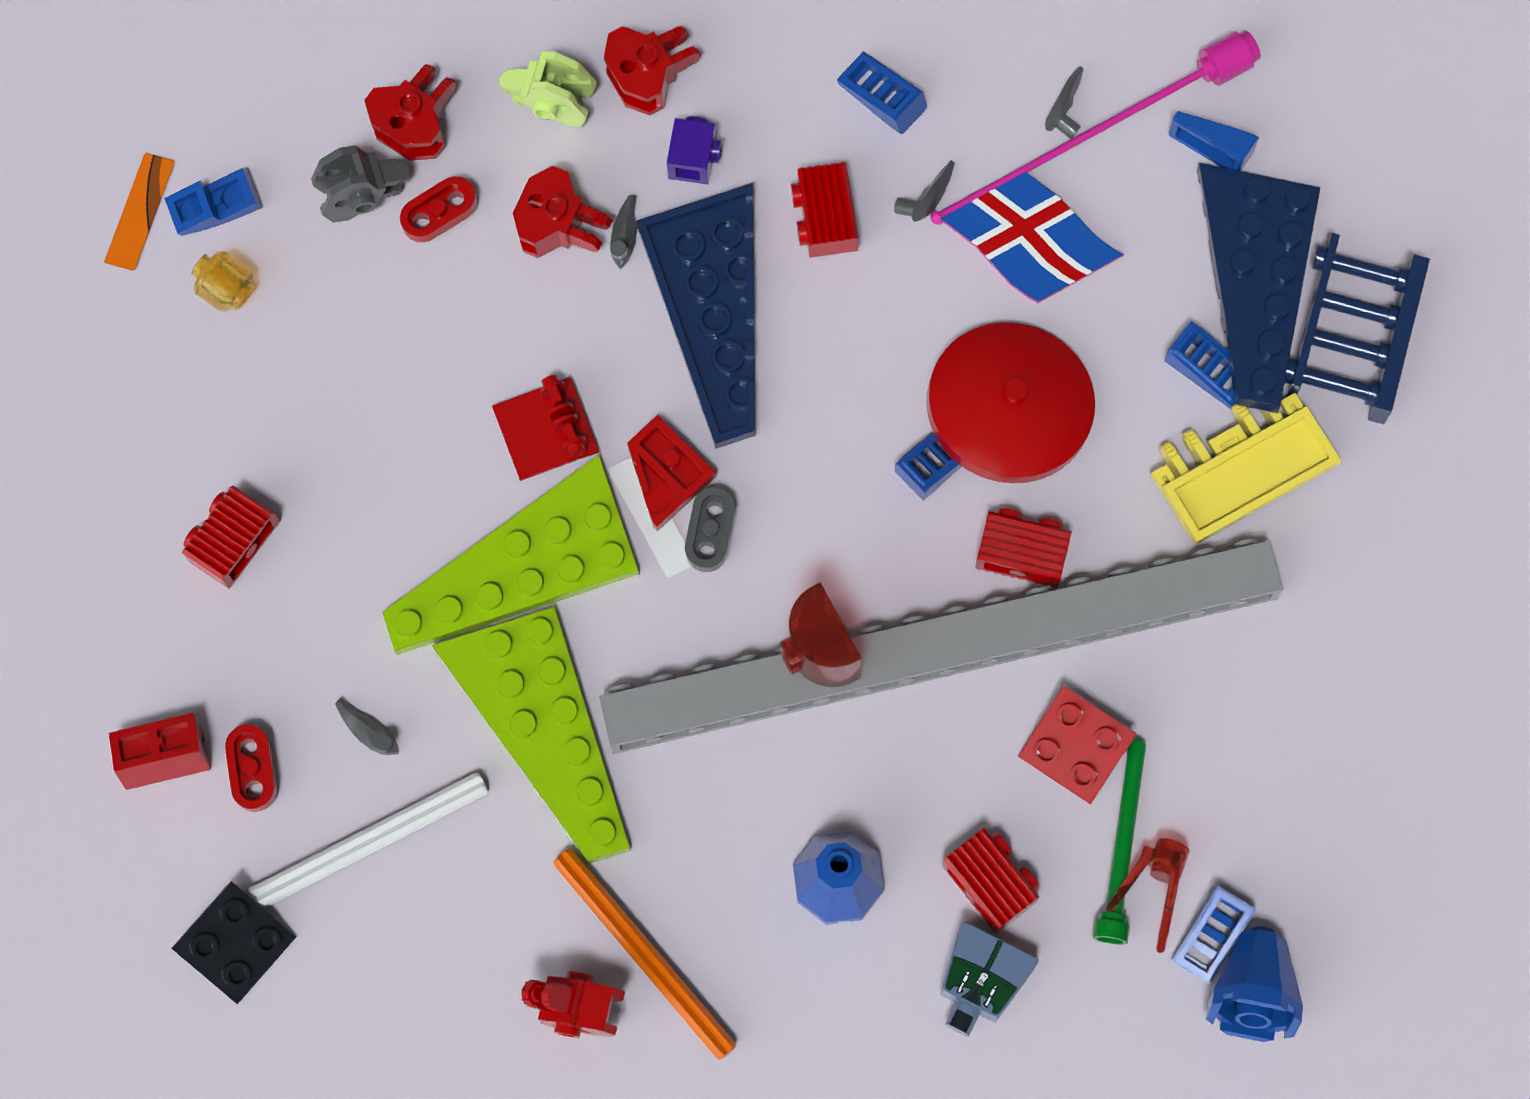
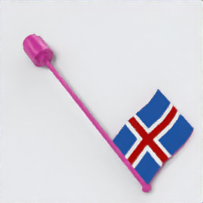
[930,30,1261,303]

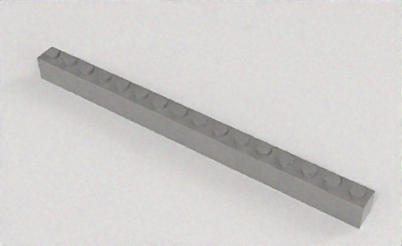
[599,538,1284,754]

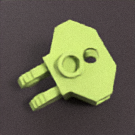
[498,51,597,127]

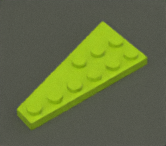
[382,455,639,655]
[432,607,631,864]

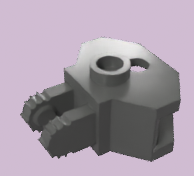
[311,145,410,223]

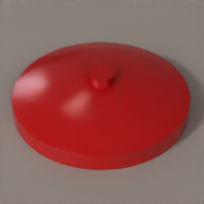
[926,323,1095,483]

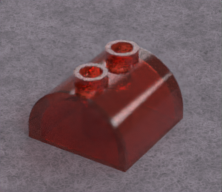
[780,582,862,687]

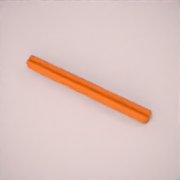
[553,849,736,1060]

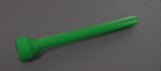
[1093,738,1146,945]

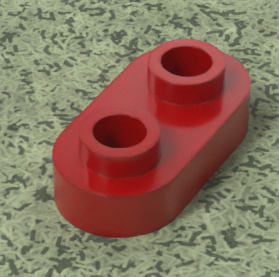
[400,176,477,242]
[225,724,277,812]

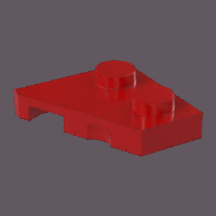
[627,415,716,531]

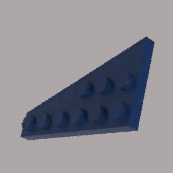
[1197,163,1320,413]
[636,183,755,449]

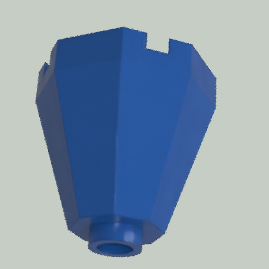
[793,832,884,925]
[1206,926,1303,1042]

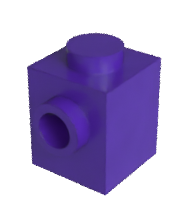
[666,116,723,185]

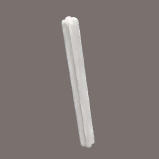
[247,773,488,909]

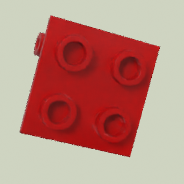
[492,375,599,481]
[1018,685,1137,805]

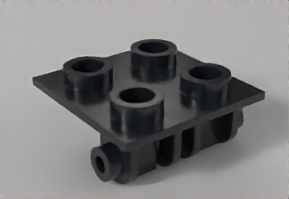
[171,881,296,1004]

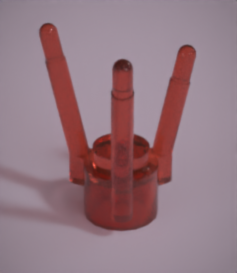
[1106,838,1190,953]

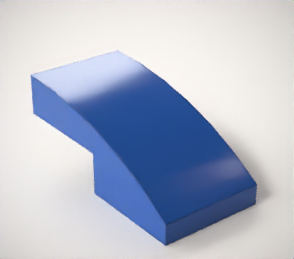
[164,168,262,236]

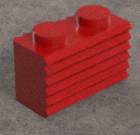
[790,162,859,258]
[182,485,280,589]
[975,508,1072,588]
[942,828,1040,934]

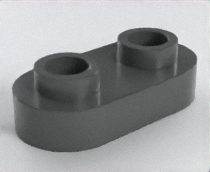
[685,487,736,572]

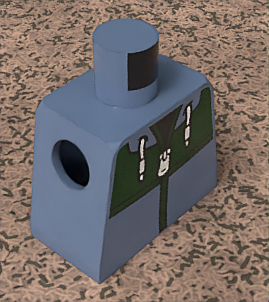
[940,921,1039,1037]

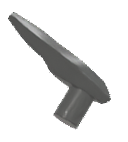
[1045,66,1083,139]
[894,160,955,222]
[610,195,636,270]
[335,698,399,755]

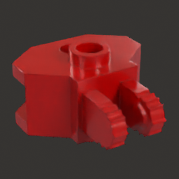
[604,26,701,116]
[364,64,457,161]
[512,166,613,258]
[521,971,625,1038]

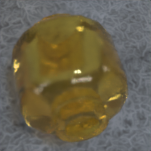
[191,251,256,312]

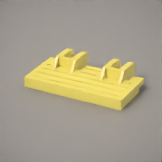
[1150,393,1342,546]

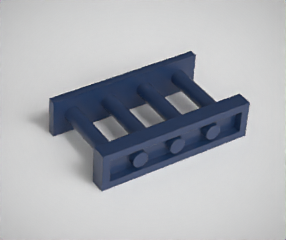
[1285,233,1430,425]

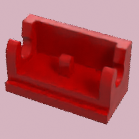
[109,713,211,790]

